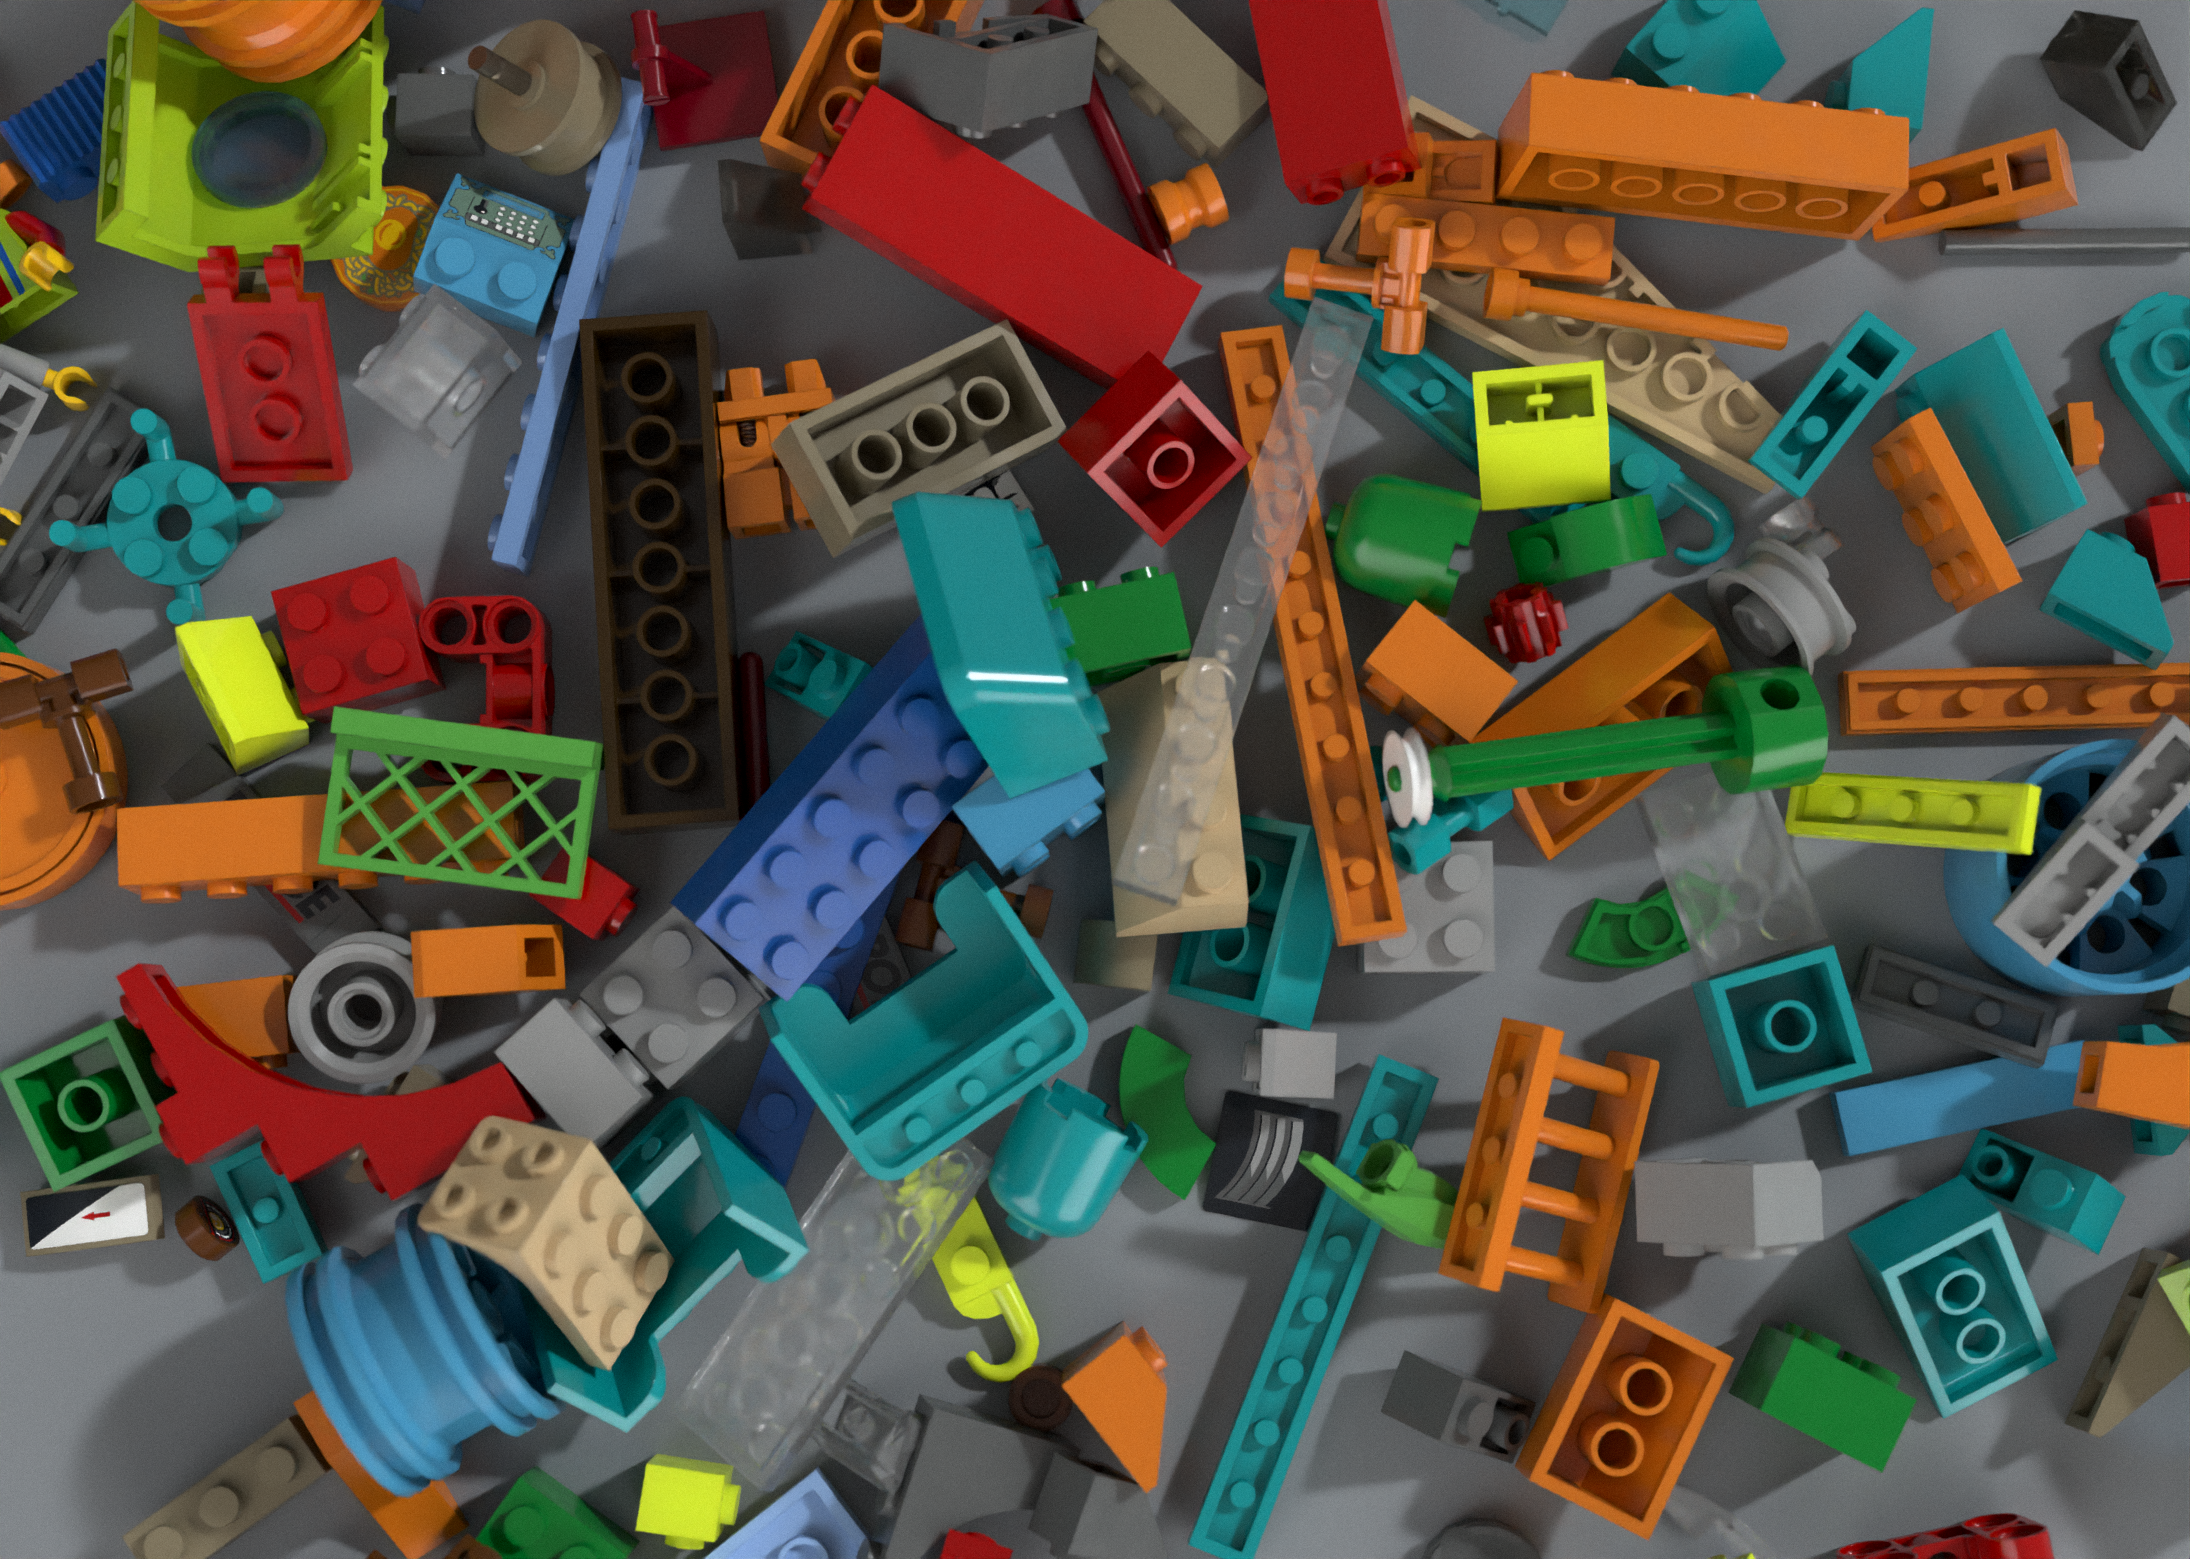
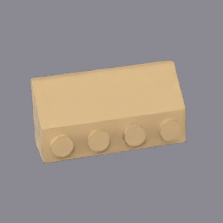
[1096,658,1249,937]

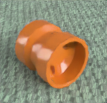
[1147,163,1229,245]

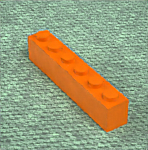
[117,781,525,904]

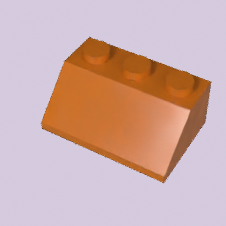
[1514,1293,1734,1541]

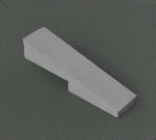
[1991,713,2190,967]

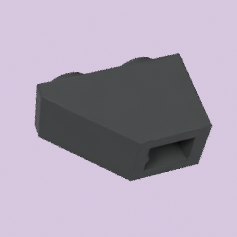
[1380,1350,1536,1464]
[1028,1452,1169,1559]

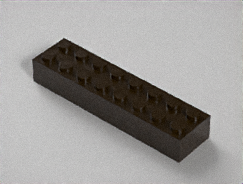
[579,310,747,836]

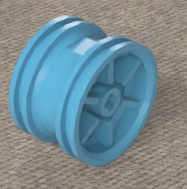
[285,1193,567,1498]

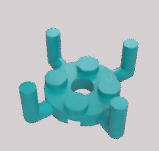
[49,408,284,625]

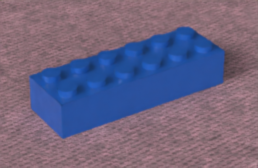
[670,614,989,1002]

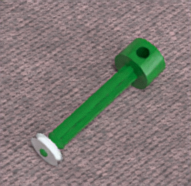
[1382,664,1828,828]

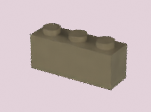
[1083,0,1269,169]
[121,1413,334,1559]

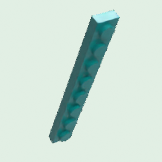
[1187,1054,1439,1559]

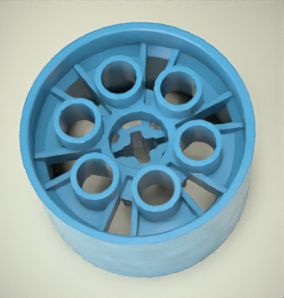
[1943,739,2190,997]

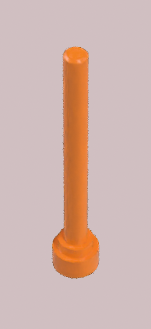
[1482,267,1789,351]

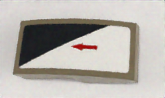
[20,1174,165,1257]

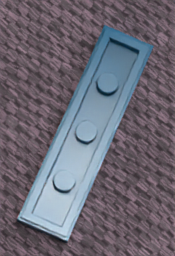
[1829,1040,2085,1156]

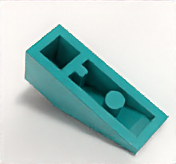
[1748,310,1918,500]

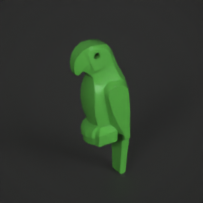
[1299,1139,1458,1249]

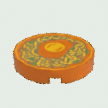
[330,186,440,312]

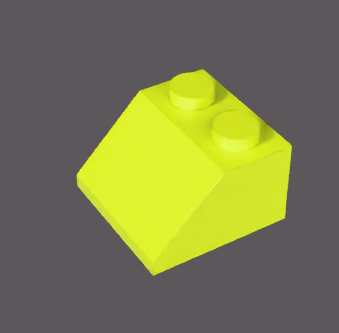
[175,616,315,776]

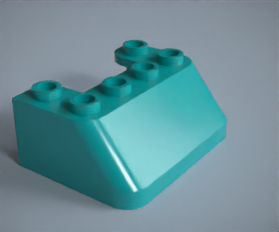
[891,491,1111,799]
[758,860,1088,1181]
[517,1096,809,1433]

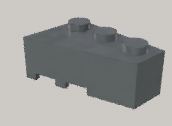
[878,14,1098,138]

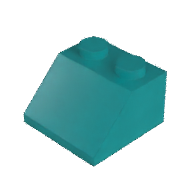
[1611,0,1787,96]

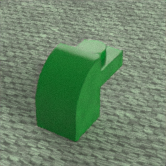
[1507,494,1667,587]

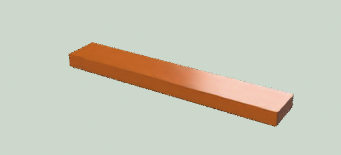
[1837,662,2190,736]

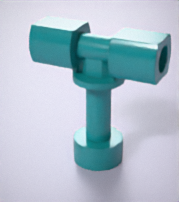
[1369,746,1514,875]

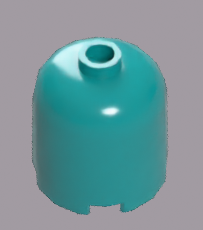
[988,1077,1148,1241]

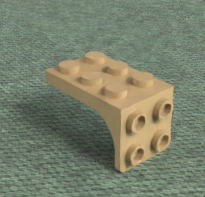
[417,1116,675,1371]

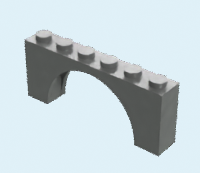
[856,1394,1081,1559]

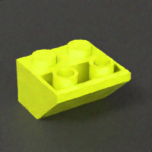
[1472,360,1611,512]

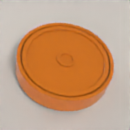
[0,652,128,910]

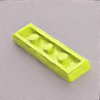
[1784,772,2041,855]

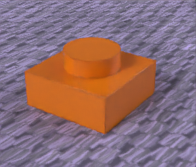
[2047,401,2104,477]

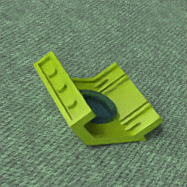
[95,1,389,272]

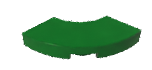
[1565,869,1738,968]
[1119,1024,1216,1201]

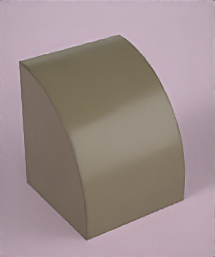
[1073,919,1158,992]

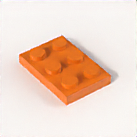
[1870,408,2023,613]

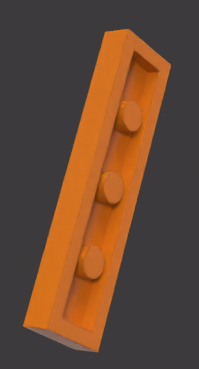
[1356,193,1615,286]

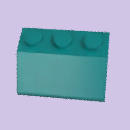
[1895,328,2088,545]
[1167,814,1335,1031]

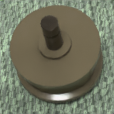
[468,19,622,176]

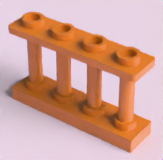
[1438,1017,1660,1315]

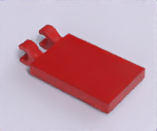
[187,244,353,483]

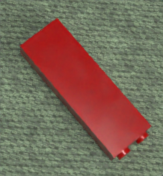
[1249,0,1422,205]
[800,84,1203,390]

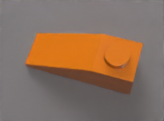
[1872,128,2078,243]
[293,1390,470,1559]

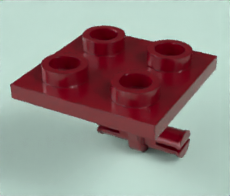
[630,9,779,152]

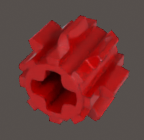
[1483,582,1569,664]

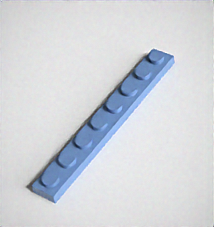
[487,77,654,577]

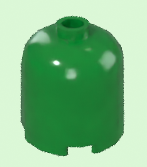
[1325,473,1482,618]

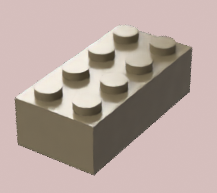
[771,319,1068,558]

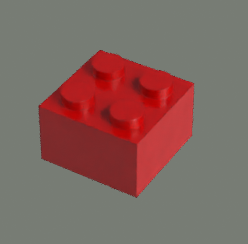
[1057,350,1252,548]
[271,557,446,724]

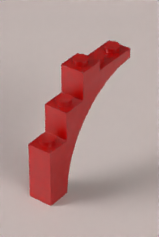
[115,963,547,1201]

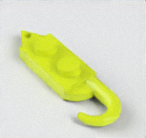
[900,1154,1039,1383]

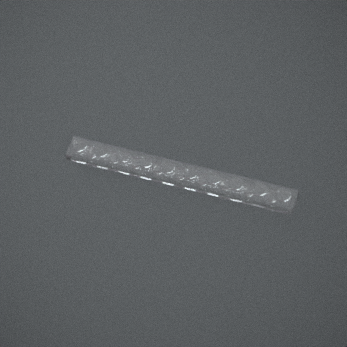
[1112,297,1374,906]

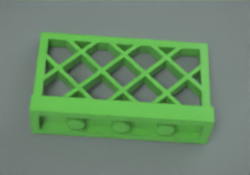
[318,706,605,899]

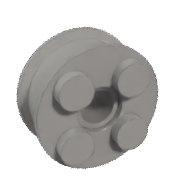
[1707,537,1856,676]
[288,931,444,1084]

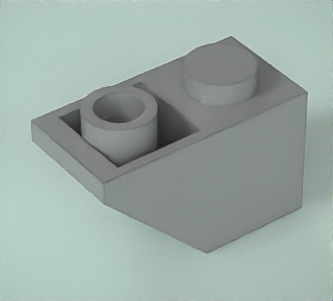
[1241,1029,1337,1099]

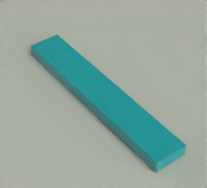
[1268,258,1586,524]

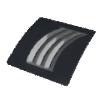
[1203,1091,1338,1232]

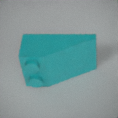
[1847,1174,2059,1419]

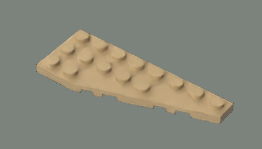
[1323,95,1780,495]

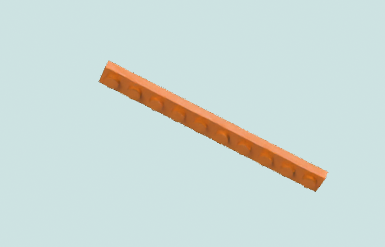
[1218,325,1407,947]

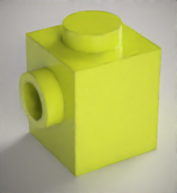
[636,1454,741,1550]

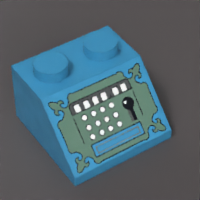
[413,173,575,338]

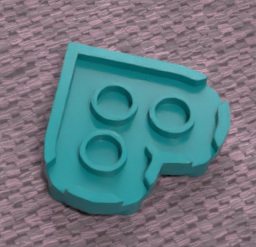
[2099,292,2190,494]

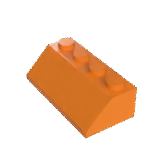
[1469,592,1733,861]

